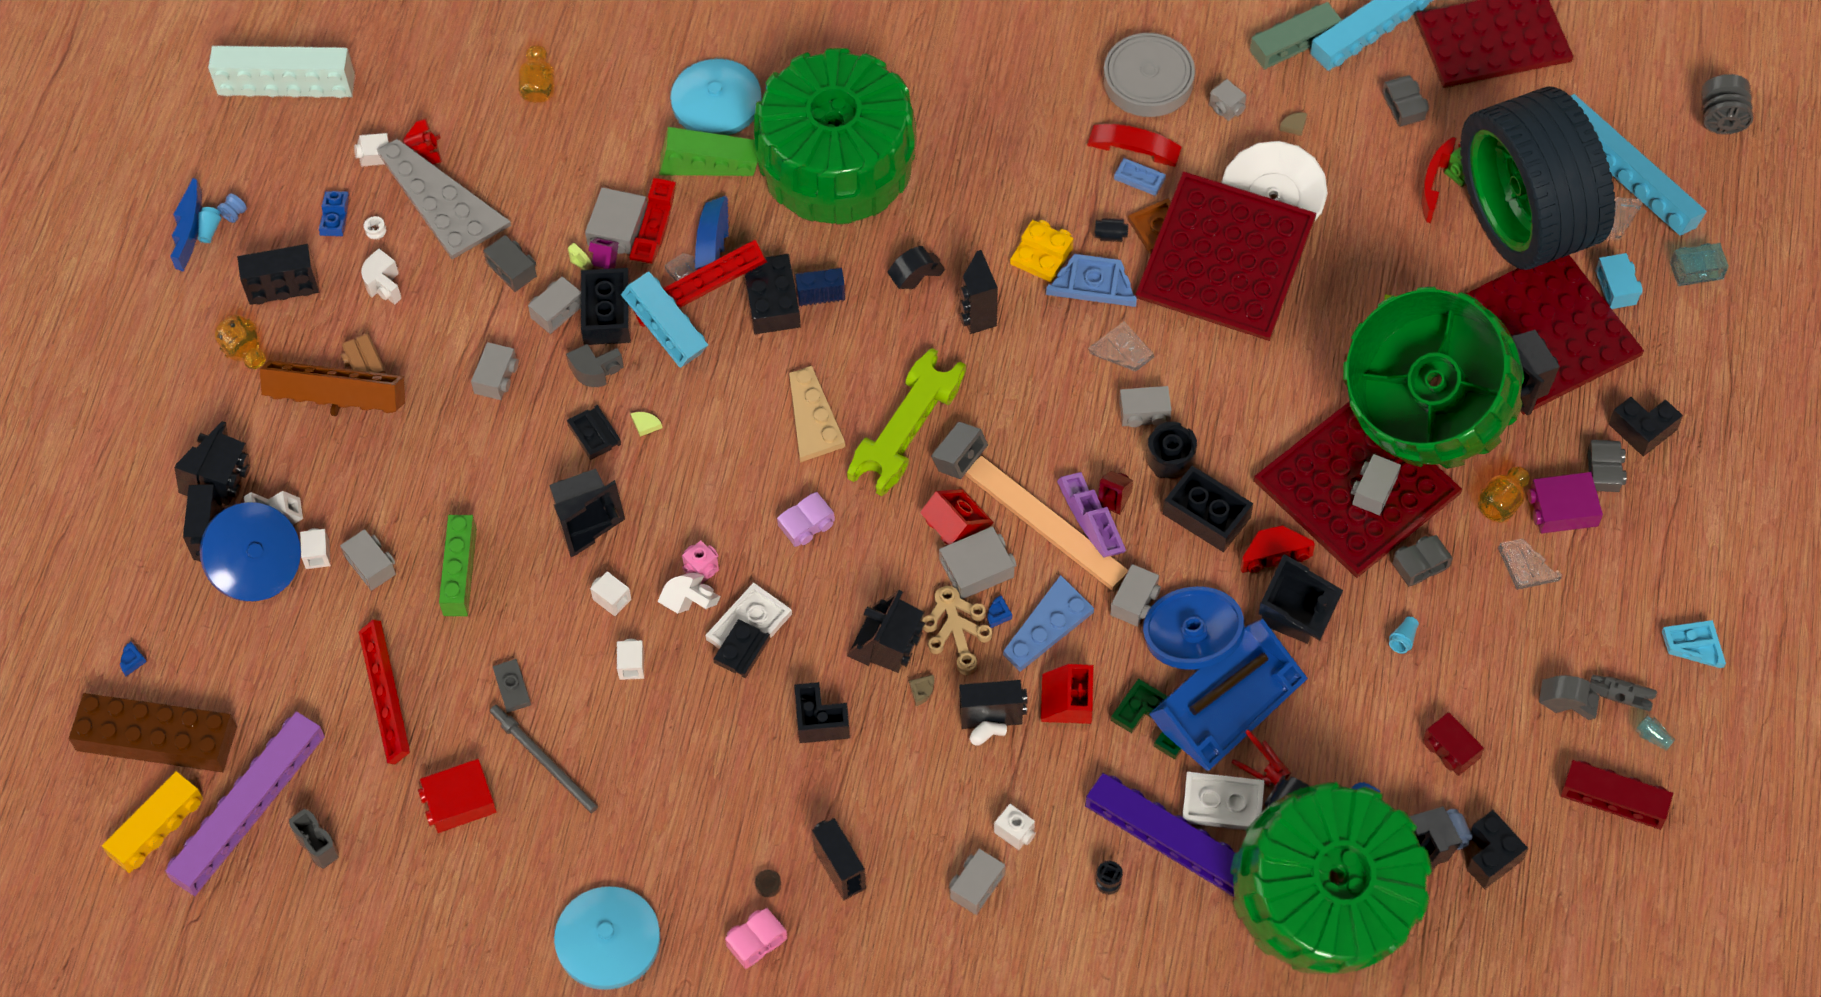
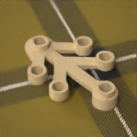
[922,586,992,675]

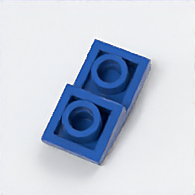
[319,191,349,236]

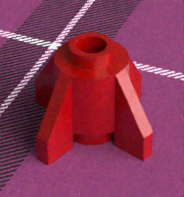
[403,118,442,165]

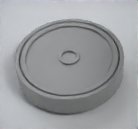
[1103,33,1195,117]

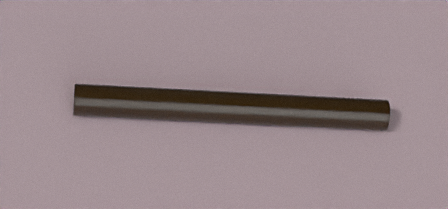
[1189,652,1268,715]

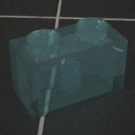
[1670,243,1729,286]

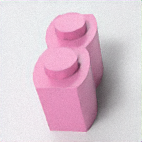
[725,908,787,969]

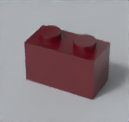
[1423,712,1484,776]

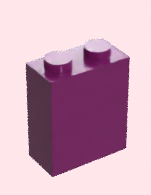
[1527,472,1603,534]

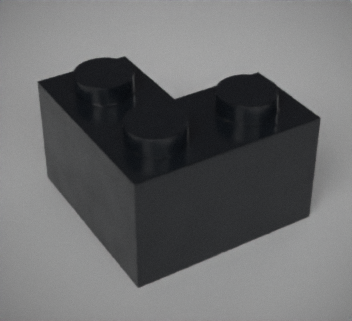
[1608,397,1683,457]
[794,682,850,743]
[1467,810,1528,889]

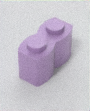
[777,492,835,547]

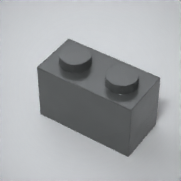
[483,235,537,292]
[931,422,988,480]

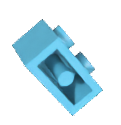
[1595,253,1642,309]

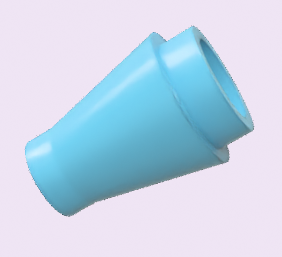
[197,207,222,243]
[1389,616,1419,654]

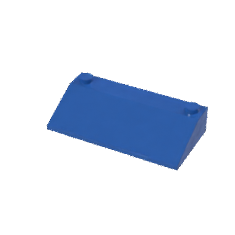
[1149,619,1308,771]

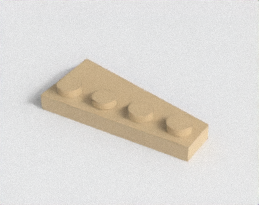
[789,366,845,463]

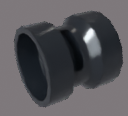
[1096,861,1123,895]

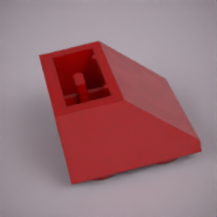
[1041,664,1094,724]

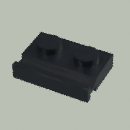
[567,405,621,460]
[713,619,770,679]

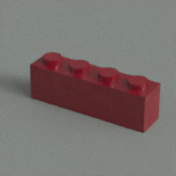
[1560,759,1674,830]

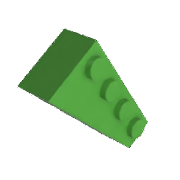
[659,127,758,176]

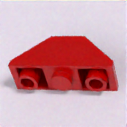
[1240,525,1315,573]

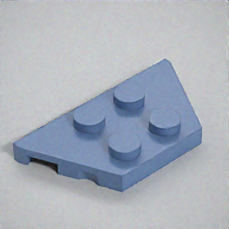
[1046,254,1137,307]

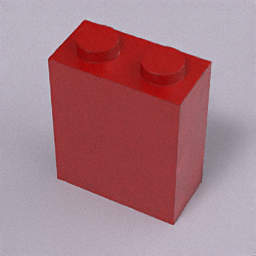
[418,758,497,833]

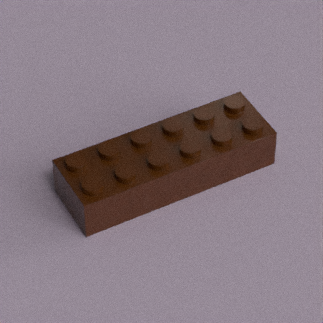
[68,693,237,773]

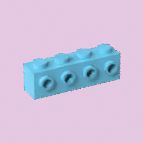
[621,271,708,368]

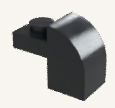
[887,246,946,289]

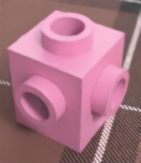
[682,541,719,584]

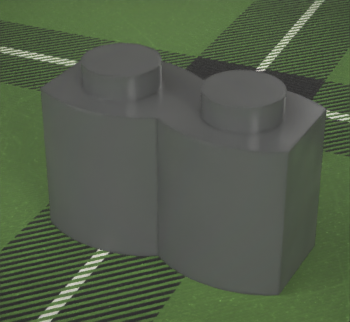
[1382,75,1429,127]
[1587,440,1627,492]
[1392,535,1453,587]
[289,809,339,869]

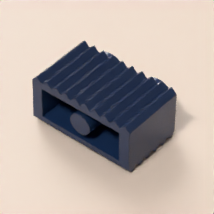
[795,267,845,307]

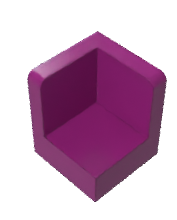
[589,238,619,269]

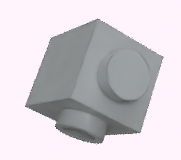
[1209,79,1246,121]

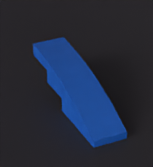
[170,178,202,271]
[695,196,729,270]

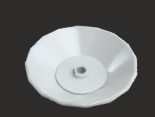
[1221,141,1328,220]

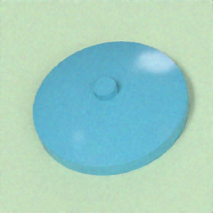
[671,59,762,136]
[554,887,661,990]

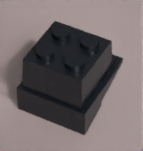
[1510,330,1560,415]
[174,421,250,505]
[549,469,625,557]
[1258,555,1343,644]
[847,590,925,673]

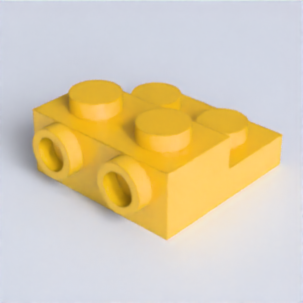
[1010,220,1074,283]

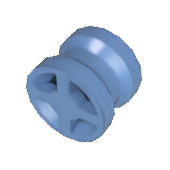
[217,193,247,223]

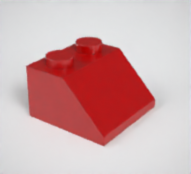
[920,489,994,545]

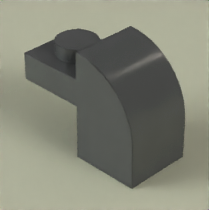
[566,344,624,387]
[1539,676,1600,720]

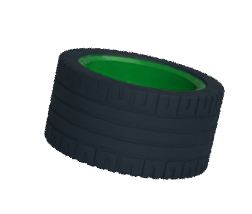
[1460,86,1616,270]

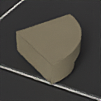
[1279,113,1308,136]
[909,675,934,706]

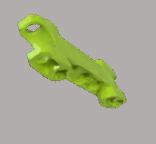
[847,348,966,496]

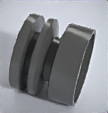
[1701,74,1754,134]

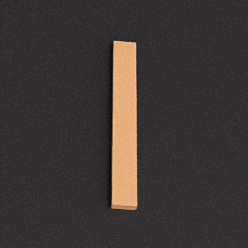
[965,456,1129,591]

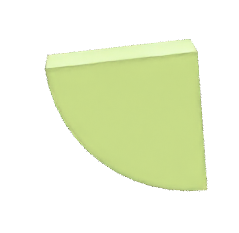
[568,243,593,270]
[631,412,662,437]

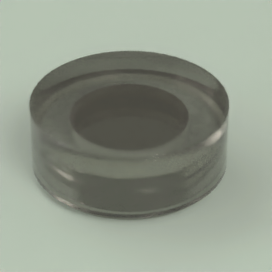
[755,870,781,897]

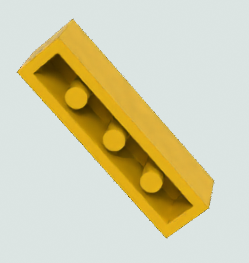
[102,771,203,874]

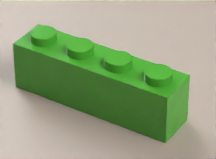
[439,515,477,616]

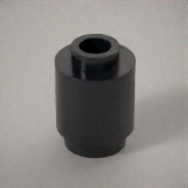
[1095,218,1129,242]

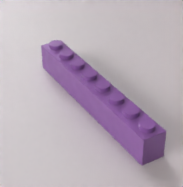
[165,711,325,896]

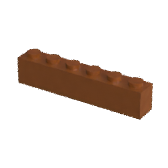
[260,360,405,413]

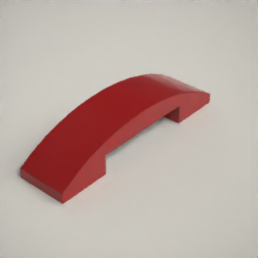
[1087,124,1182,167]
[1421,137,1457,223]
[629,178,676,264]

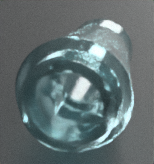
[1635,715,1675,751]

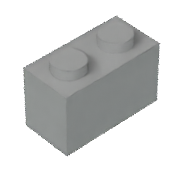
[528,276,581,334]
[471,342,519,400]
[1119,386,1172,427]
[1351,454,1401,516]
[340,529,396,591]
[1110,564,1161,627]
[949,849,1005,915]

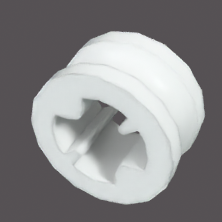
[364,216,386,239]

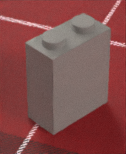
[585,188,647,254]
[939,526,1017,599]

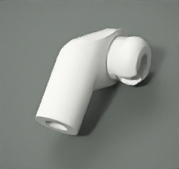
[970,721,1007,746]

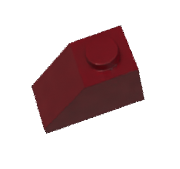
[1098,471,1133,515]

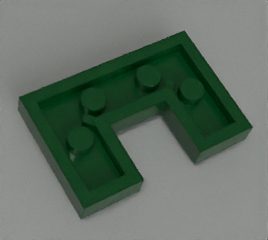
[1111,678,1182,760]

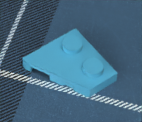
[1662,620,1726,668]

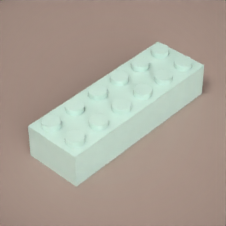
[208,46,355,98]

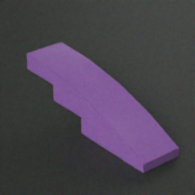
[1057,472,1126,558]

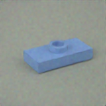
[1114,158,1166,196]

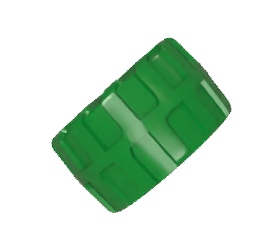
[754,48,917,225]
[1343,286,1524,469]
[1231,782,1432,974]

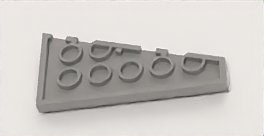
[377,139,511,259]

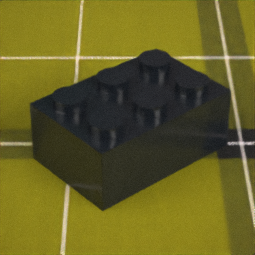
[237,244,320,305]
[744,254,801,335]
[581,268,631,345]
[1163,466,1254,553]

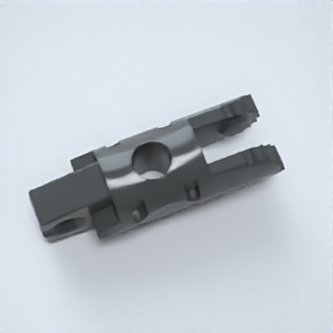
[1590,675,1657,711]

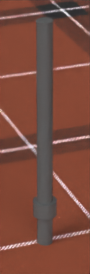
[489,705,598,813]

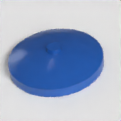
[200,502,301,602]
[1143,587,1245,669]

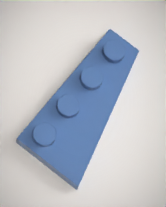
[1003,575,1094,672]

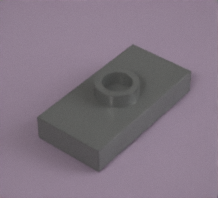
[492,659,531,713]

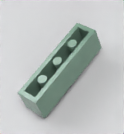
[1250,2,1342,70]

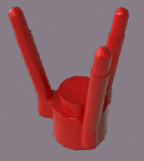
[1232,730,1291,787]

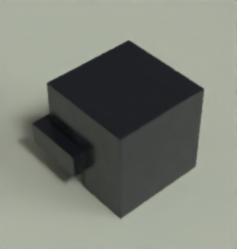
[1409,806,1462,871]

